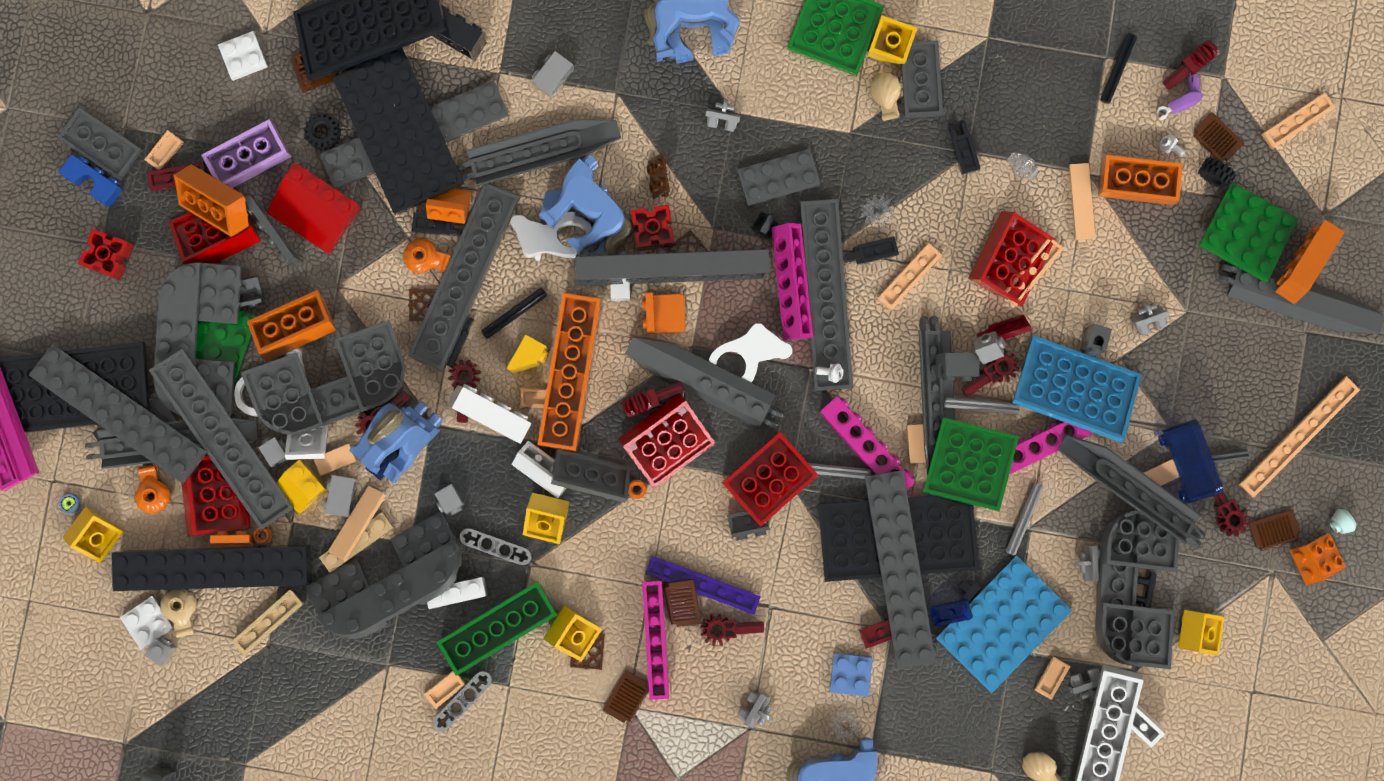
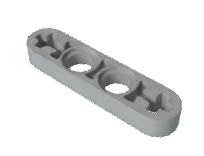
[460,528,532,565]
[433,671,493,731]

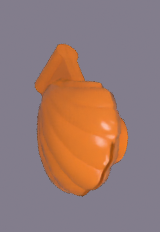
[403,238,452,274]
[134,464,171,513]

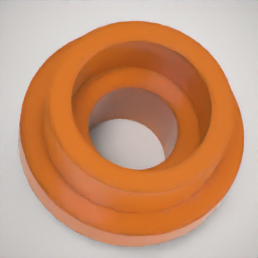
[628,480,647,499]
[253,527,273,545]

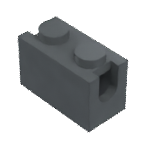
[1080,324,1112,357]
[935,353,979,381]

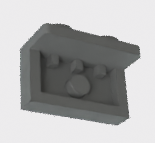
[239,275,264,309]
[727,511,770,541]

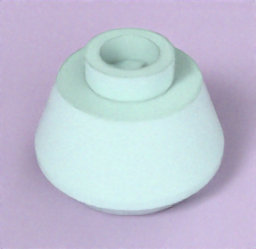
[1330,509,1356,534]

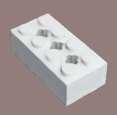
[447,384,531,444]

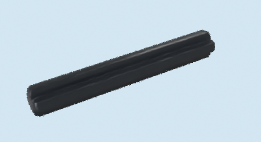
[1100,33,1137,104]
[481,288,547,339]

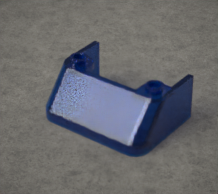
[1154,419,1223,504]

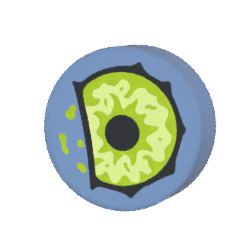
[59,494,80,513]

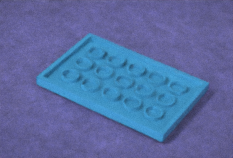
[1012,335,1142,443]
[935,556,1073,693]

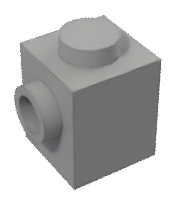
[974,331,1006,364]
[258,436,286,468]
[435,484,465,515]
[144,637,177,665]

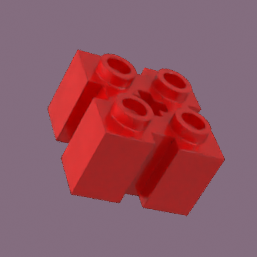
[631,205,675,251]
[78,229,134,280]

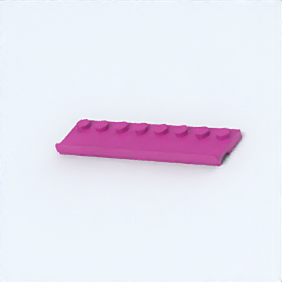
[0,368,40,491]

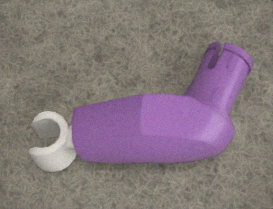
[1156,75,1203,120]

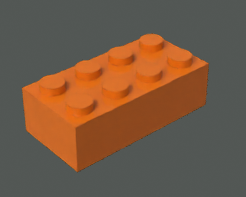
[1098,155,1183,205]
[174,164,249,237]
[1275,220,1345,304]
[247,290,337,362]

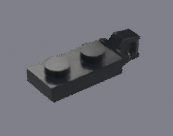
[844,236,899,265]

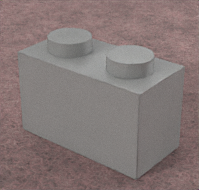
[532,51,574,99]
[323,475,358,517]

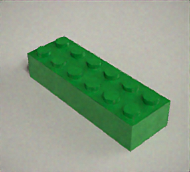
[436,581,558,676]

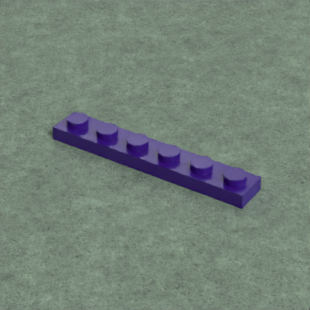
[645,556,761,615]

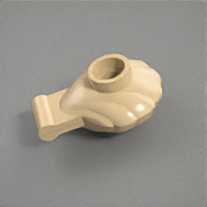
[870,72,901,121]
[160,589,197,638]
[1022,752,1064,781]

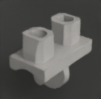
[706,99,741,132]
[1130,301,1170,335]
[1074,546,1100,581]
[1069,667,1101,702]
[738,692,773,729]

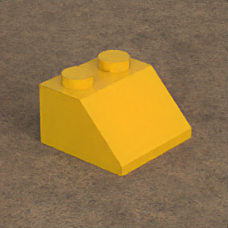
[867,15,917,64]
[507,335,550,374]
[277,459,327,515]
[523,493,570,544]
[62,506,123,563]
[544,605,602,662]
[1178,610,1224,655]

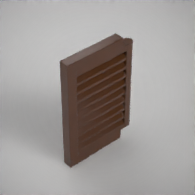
[1194,112,1245,161]
[1249,509,1300,551]
[664,579,702,627]
[602,670,649,723]

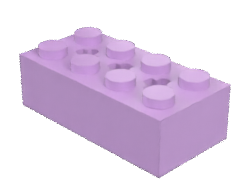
[202,119,291,188]

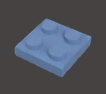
[829,653,873,697]

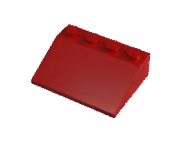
[266,162,361,255]
[168,189,261,265]
[968,211,1056,306]
[618,394,716,488]
[721,432,818,527]
[181,456,251,537]

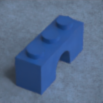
[58,154,123,208]

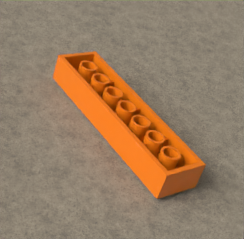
[537,293,602,452]

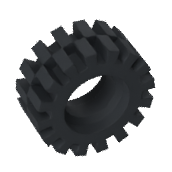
[304,113,341,150]
[1198,157,1237,189]

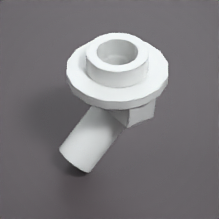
[1159,134,1186,158]
[815,364,843,383]

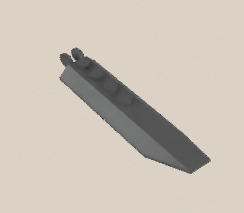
[457,119,621,186]
[1218,264,1384,334]
[918,316,955,476]
[625,337,784,428]
[85,418,258,469]
[1057,435,1206,548]

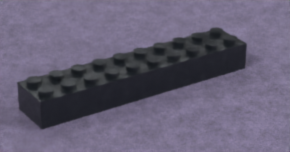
[111,545,312,591]

